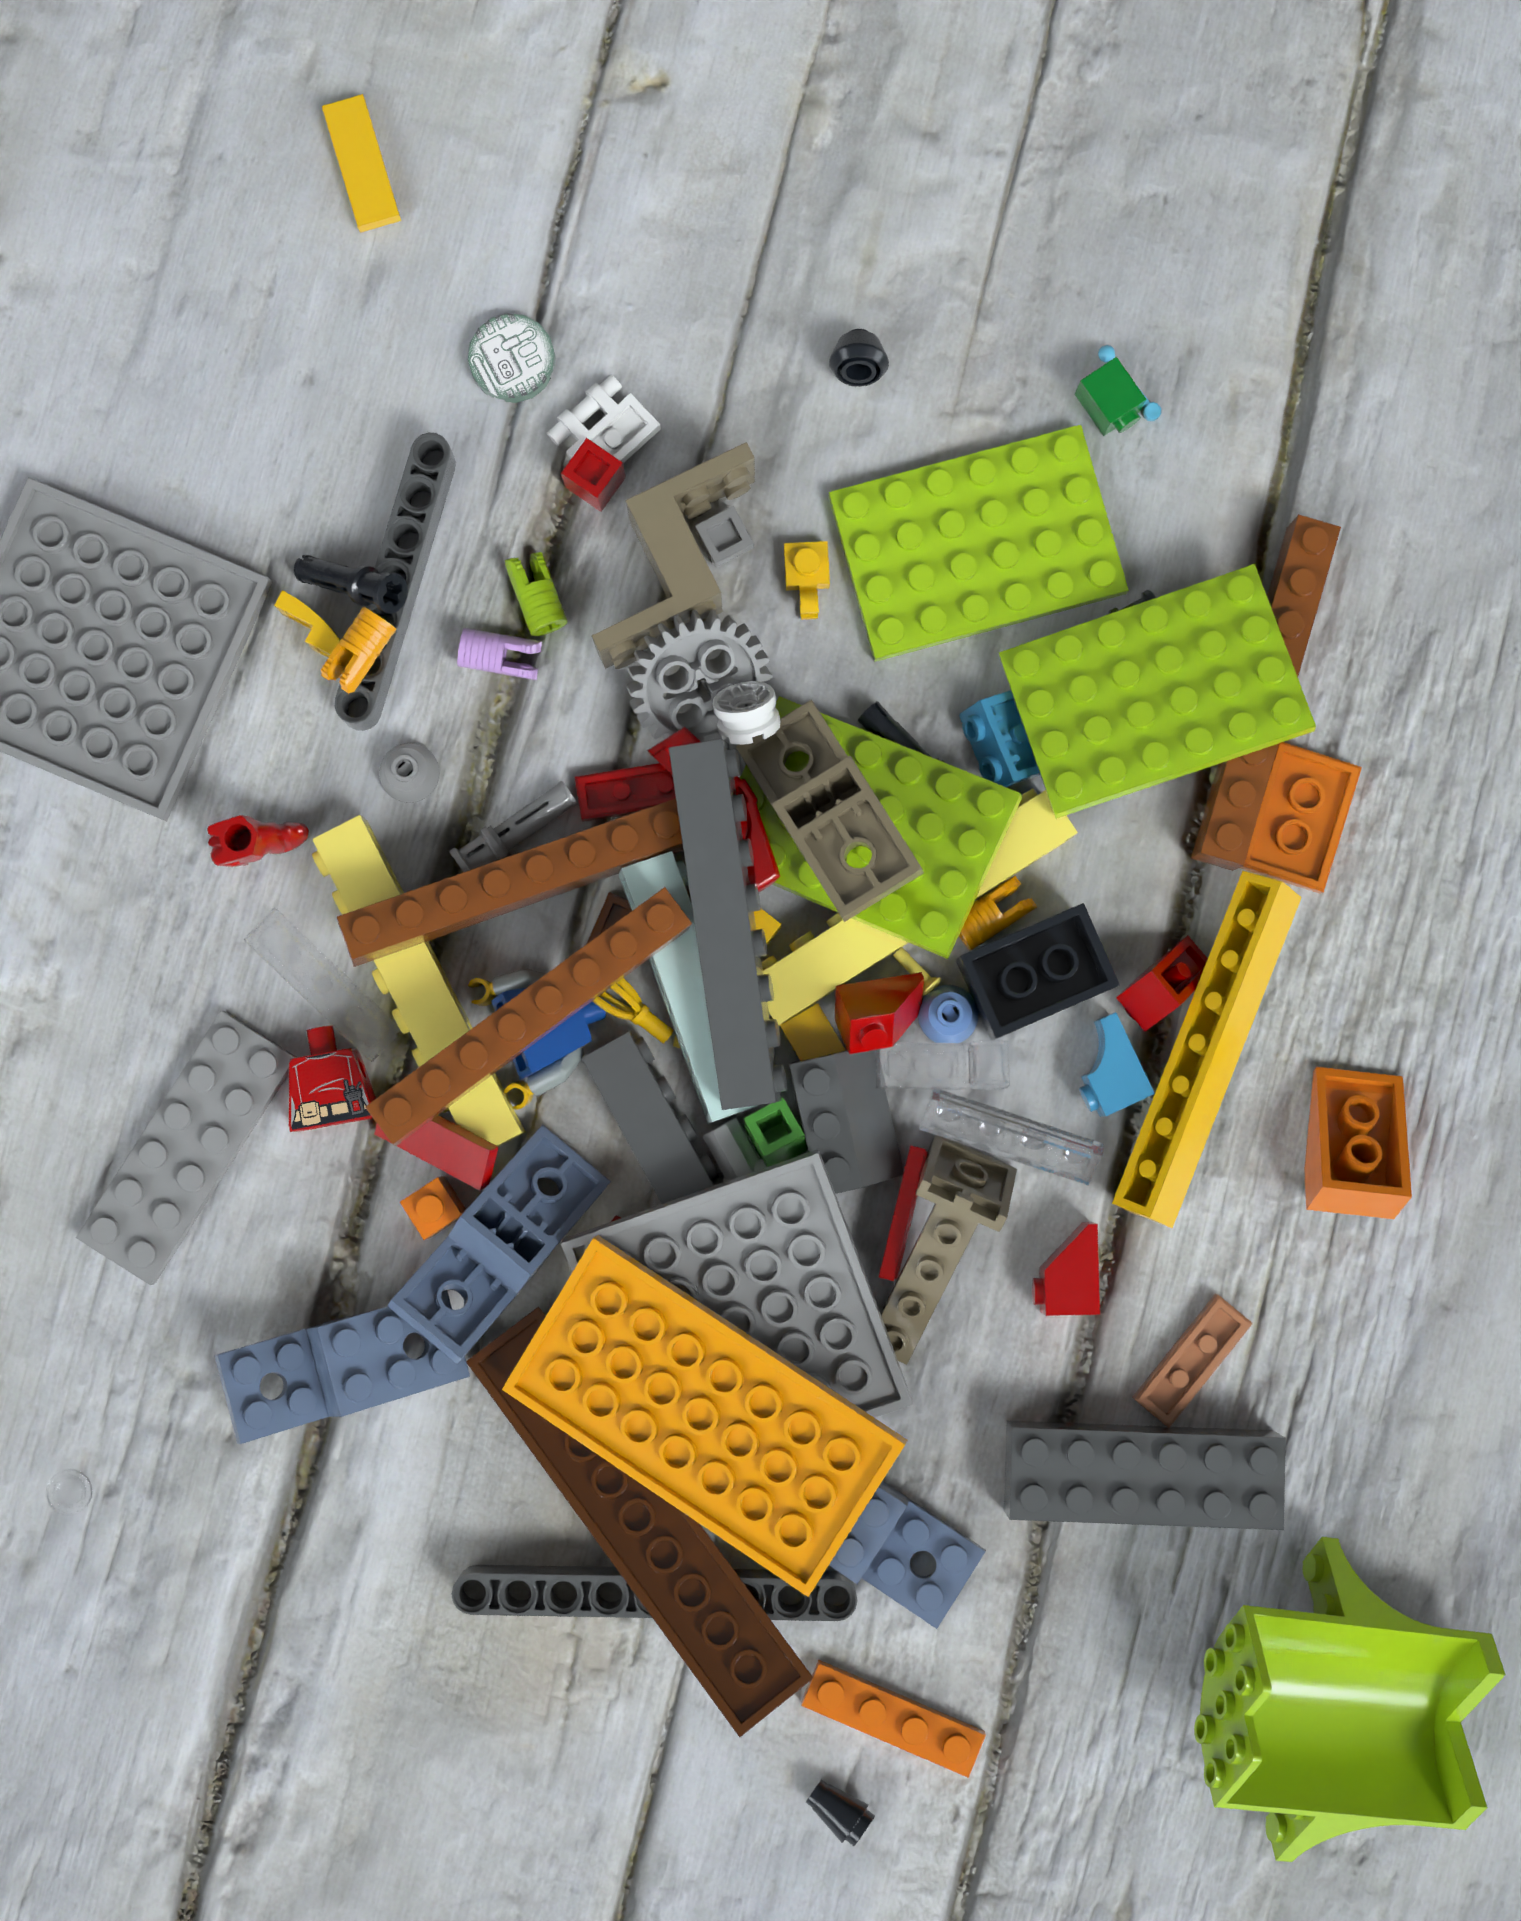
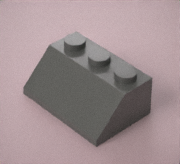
[788,1050,904,1194]

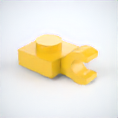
[784,541,830,620]

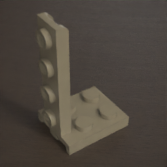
[880,1133,1017,1365]

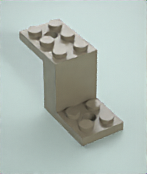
[591,442,755,669]

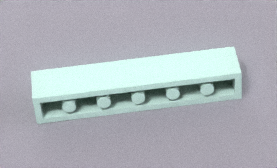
[619,851,759,1124]

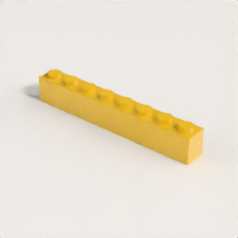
[1112,870,1302,1228]

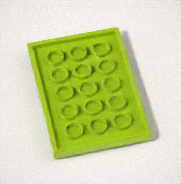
[828,425,1129,662]
[999,564,1316,819]
[740,696,1022,959]

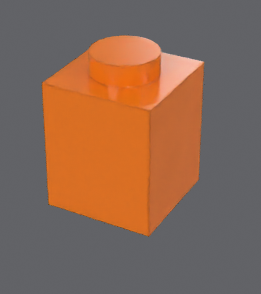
[400,1176,466,1240]

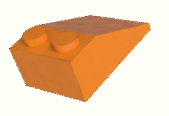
[1304,1067,1412,1219]

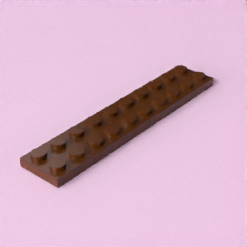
[466,1306,813,1737]

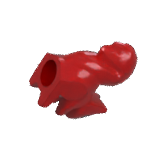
[207,815,309,867]

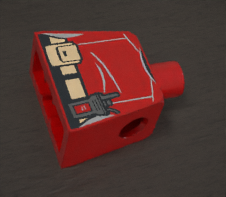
[289,1025,376,1132]

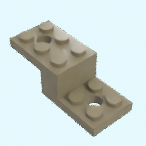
[736,699,924,922]

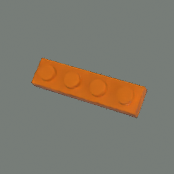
[801,1659,986,1778]

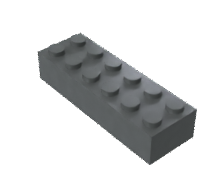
[1004,1421,1286,1530]

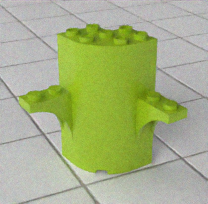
[1194,1536,1506,1862]

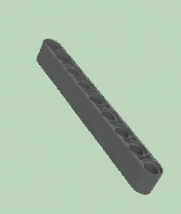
[451,1565,858,1621]

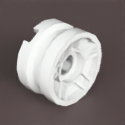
[712,681,781,745]

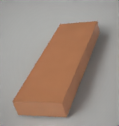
[1132,1294,1253,1428]

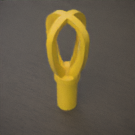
[593,978,674,1044]

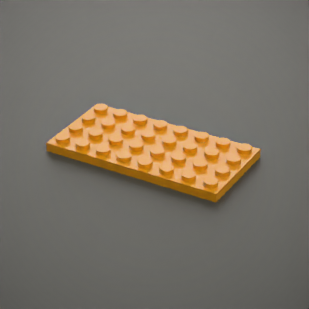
[502,1235,908,1597]

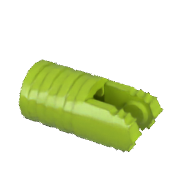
[505,552,568,636]

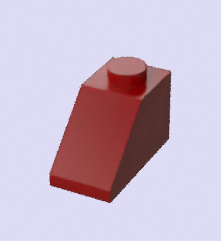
[1116,935,1208,1031]
[834,972,924,1054]
[1032,1222,1100,1316]

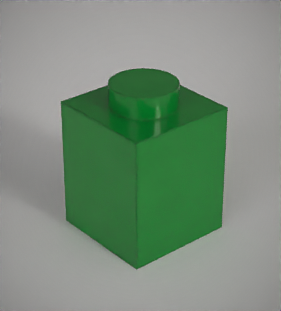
[1075,357,1147,436]

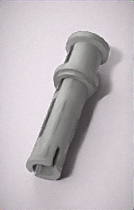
[449,781,578,872]

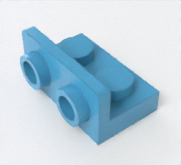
[959,690,1040,787]

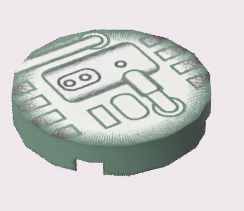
[468,313,556,403]

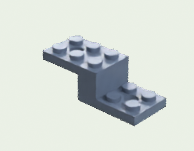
[388,1125,611,1365]
[214,1290,470,1444]
[829,1481,986,1629]

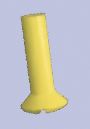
[893,947,941,996]

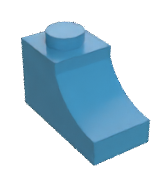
[1079,1012,1155,1117]

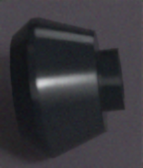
[829,329,889,387]

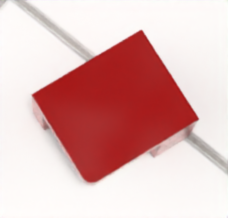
[561,438,626,512]

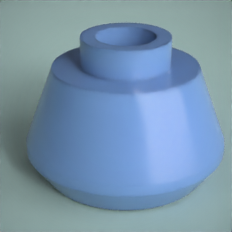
[918,985,978,1045]

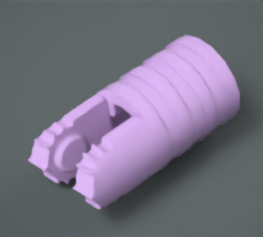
[457,628,542,680]

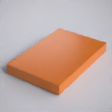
[1240,742,1362,894]

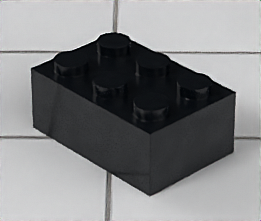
[956,903,1120,1041]

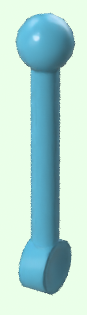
[1098,345,1161,422]

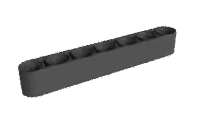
[334,432,456,731]

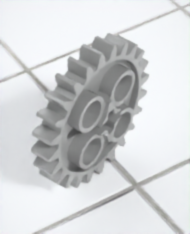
[627,610,772,742]

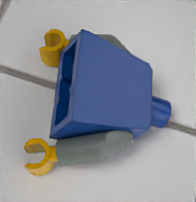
[468,969,606,1110]

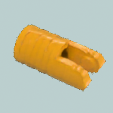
[320,606,397,694]
[959,876,1037,951]

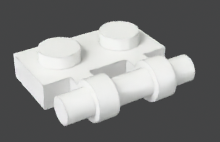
[547,375,661,463]

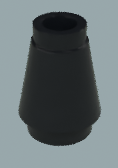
[806,1779,875,1846]

